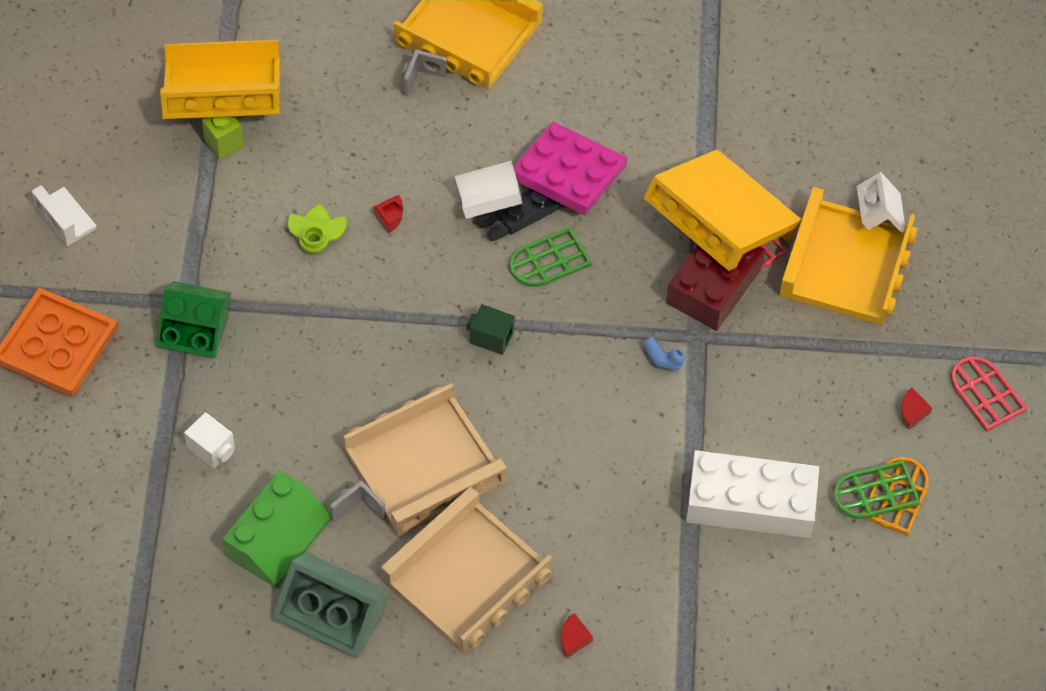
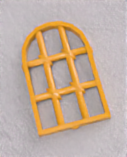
[863,457,929,536]

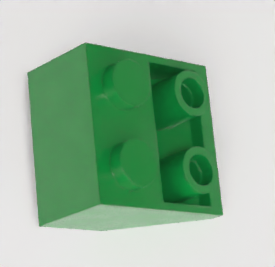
[156,281,231,358]

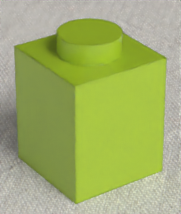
[202,116,244,160]

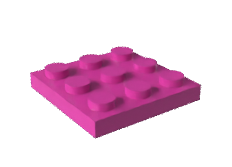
[513,122,628,215]

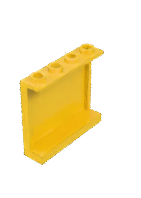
[393,0,543,89]
[160,40,280,119]
[644,149,802,271]
[779,187,918,326]

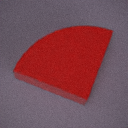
[373,195,403,234]
[901,387,932,429]
[561,613,593,658]

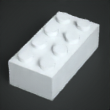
[686,450,819,538]

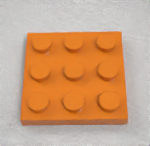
[0,287,119,397]

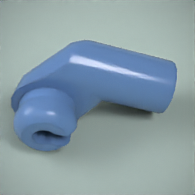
[643,337,685,371]

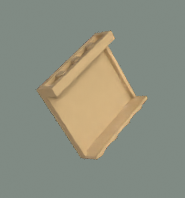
[343,383,507,537]
[381,486,553,654]

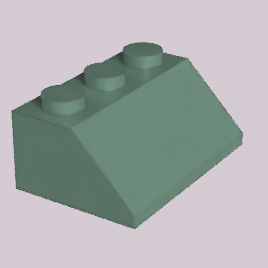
[272,552,391,658]

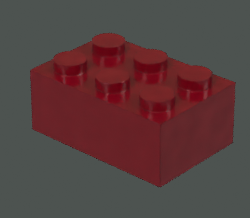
[666,244,765,331]

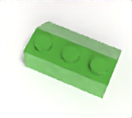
[222,470,331,588]

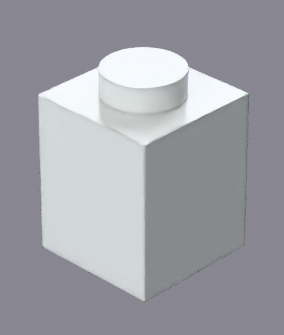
[184,412,235,469]

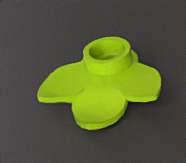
[288,203,347,254]

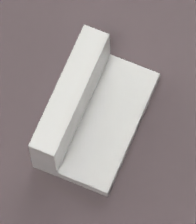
[455,161,522,219]
[857,172,906,233]
[31,185,97,246]

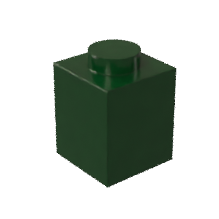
[466,304,515,355]

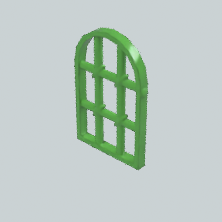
[510,227,592,287]
[834,460,921,519]

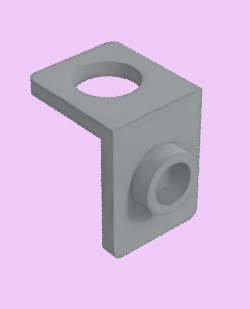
[402,49,447,96]
[329,480,386,522]

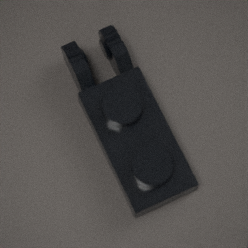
[477,189,560,242]

